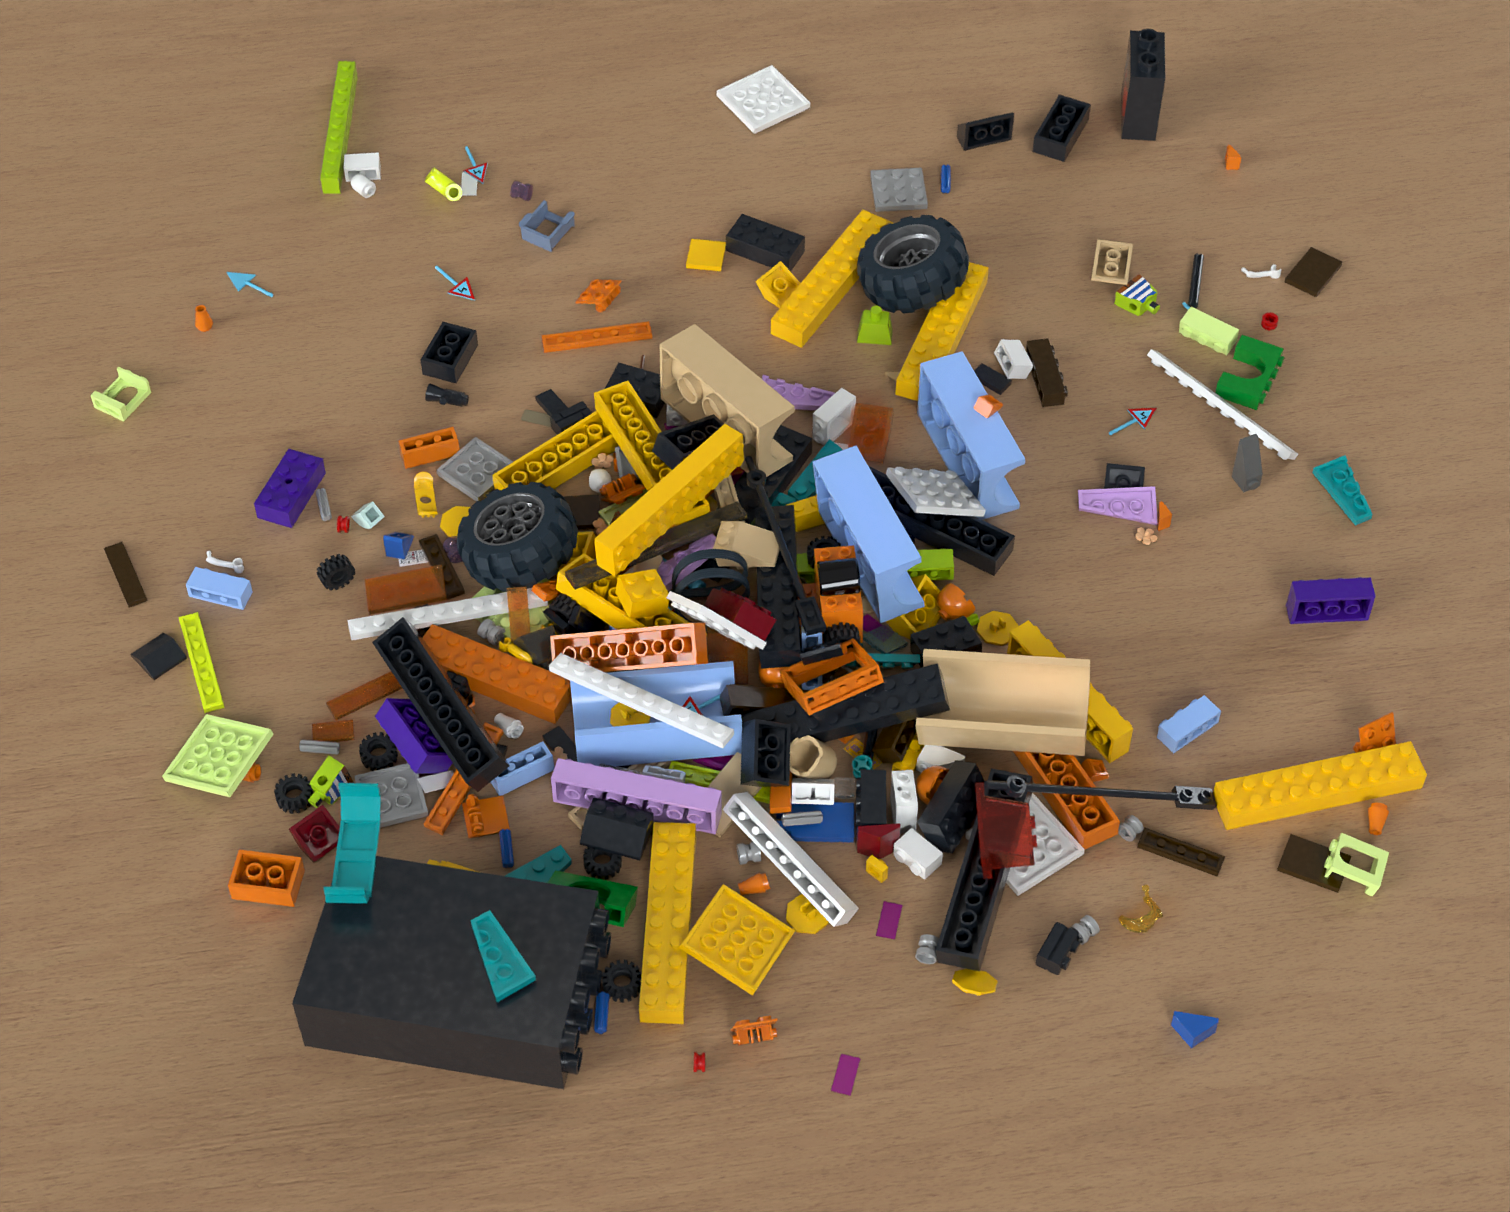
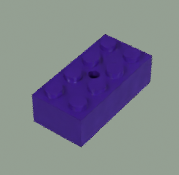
[254,448,326,528]
[1286,577,1376,624]
[375,698,452,774]

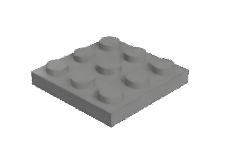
[870,168,928,212]
[436,437,513,502]
[354,763,429,828]

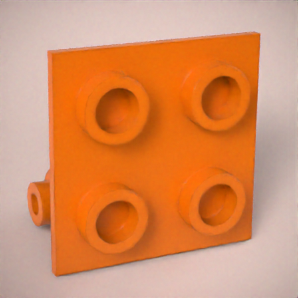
[575,279,621,313]
[599,473,645,504]
[1353,712,1396,753]
[462,794,510,838]
[730,1016,778,1046]

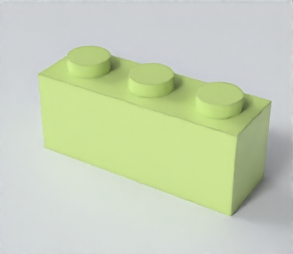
[1179,307,1239,355]

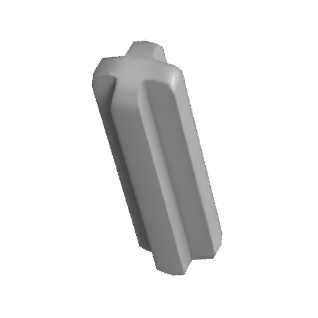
[316,488,332,521]
[299,739,340,754]
[781,811,823,826]

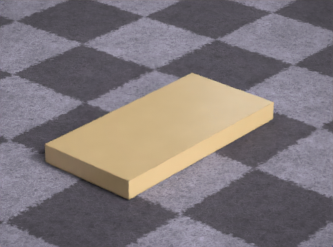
[707,752,762,838]

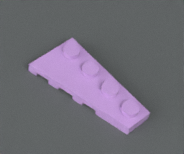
[762,375,835,410]
[1078,487,1158,525]
[657,533,716,591]

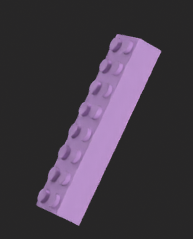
[551,758,722,834]

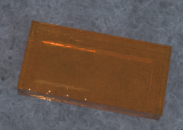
[312,720,355,742]

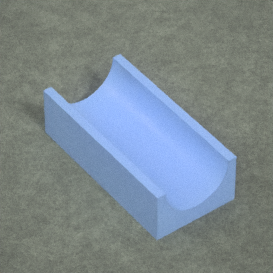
[917,351,1025,520]
[813,446,924,623]
[570,661,742,767]

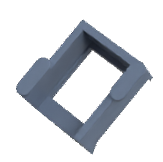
[519,200,575,252]

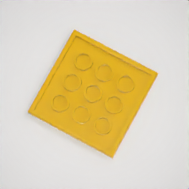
[679,884,795,996]

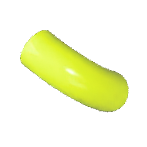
[425,167,462,201]

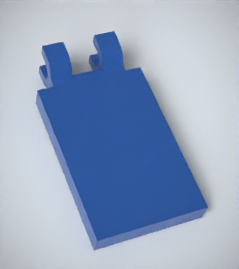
[776,802,854,843]

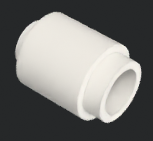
[351,174,376,198]

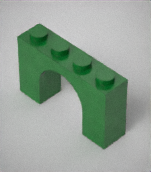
[1215,335,1285,410]
[547,870,638,927]

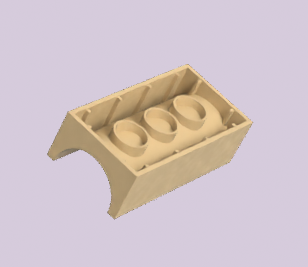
[660,324,795,477]
[916,649,1090,756]

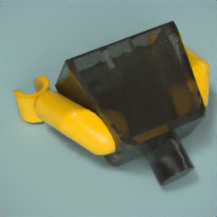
[498,623,559,671]

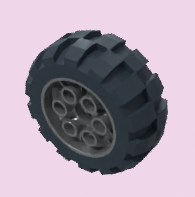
[857,215,969,314]
[457,482,578,592]

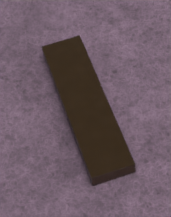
[419,534,465,600]
[104,542,147,608]
[1137,828,1225,877]

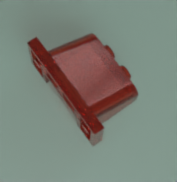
[975,782,1037,879]

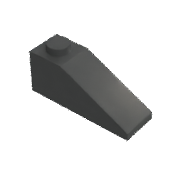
[1232,434,1263,492]

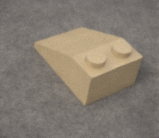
[1091,239,1133,285]
[713,521,780,567]

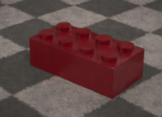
[703,588,777,641]

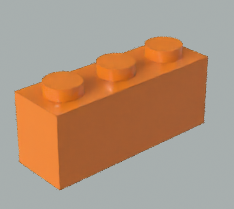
[398,427,460,469]

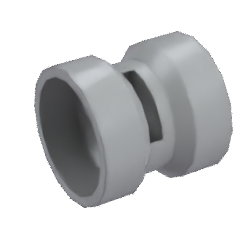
[477,619,505,646]
[736,841,761,865]
[1070,915,1100,945]
[915,934,939,964]

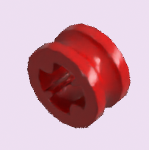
[1261,312,1279,331]
[337,515,350,533]
[694,1052,705,1072]

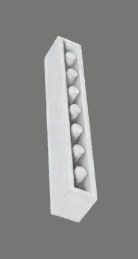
[723,792,859,927]

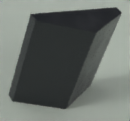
[1104,463,1145,489]
[130,632,187,680]
[800,639,844,665]

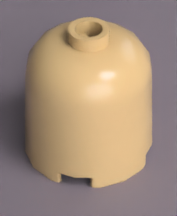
[790,735,837,779]

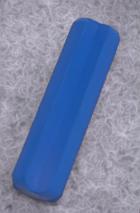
[941,165,951,193]
[499,829,514,868]
[594,992,610,1034]

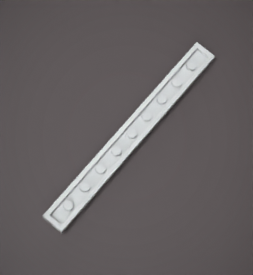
[1147,349,1298,460]
[347,588,548,641]
[549,653,734,748]

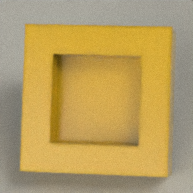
[866,855,888,883]

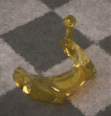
[1119,884,1163,933]

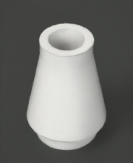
[494,713,524,739]

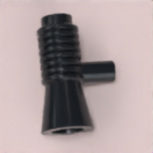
[425,383,469,407]

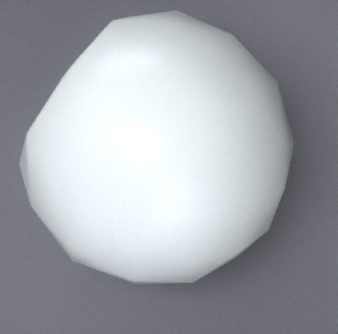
[589,469,612,492]

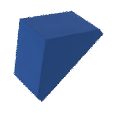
[383,532,414,560]
[1171,1011,1219,1048]

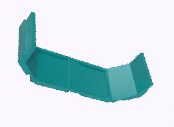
[323,783,381,903]

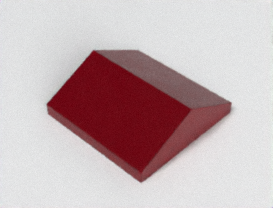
[289,805,340,863]
[856,823,900,859]

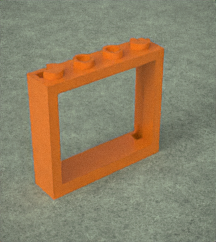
[780,638,884,715]

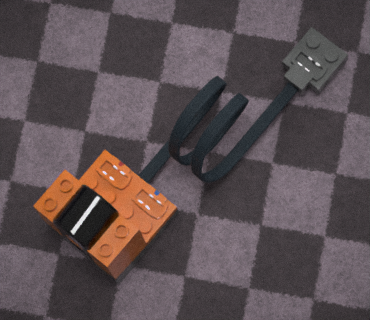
[584,545,863,648]

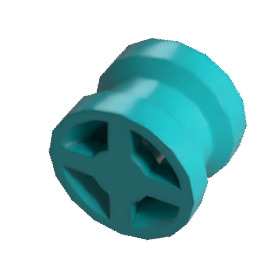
[852,755,873,778]

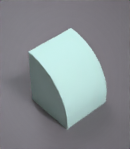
[351,502,385,529]

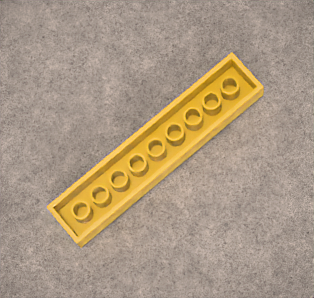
[771,209,893,348]
[895,262,989,401]
[594,381,711,534]
[594,424,744,576]
[1213,741,1427,830]
[639,822,696,1024]

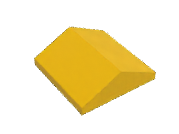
[756,261,801,308]

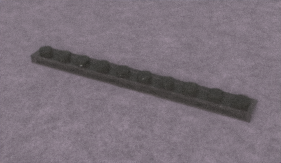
[565,501,747,590]

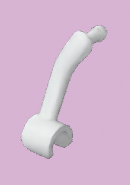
[1241,264,1282,279]
[206,551,244,573]

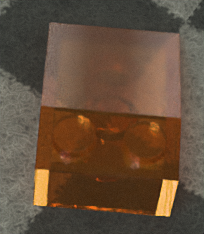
[848,403,894,463]

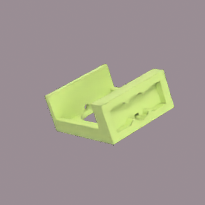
[91,367,151,421]
[1324,833,1389,896]

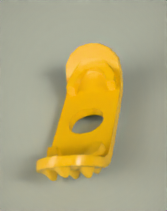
[414,471,438,518]

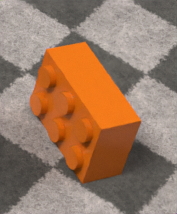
[228,849,305,907]

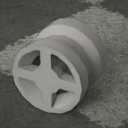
[1118,815,1144,841]

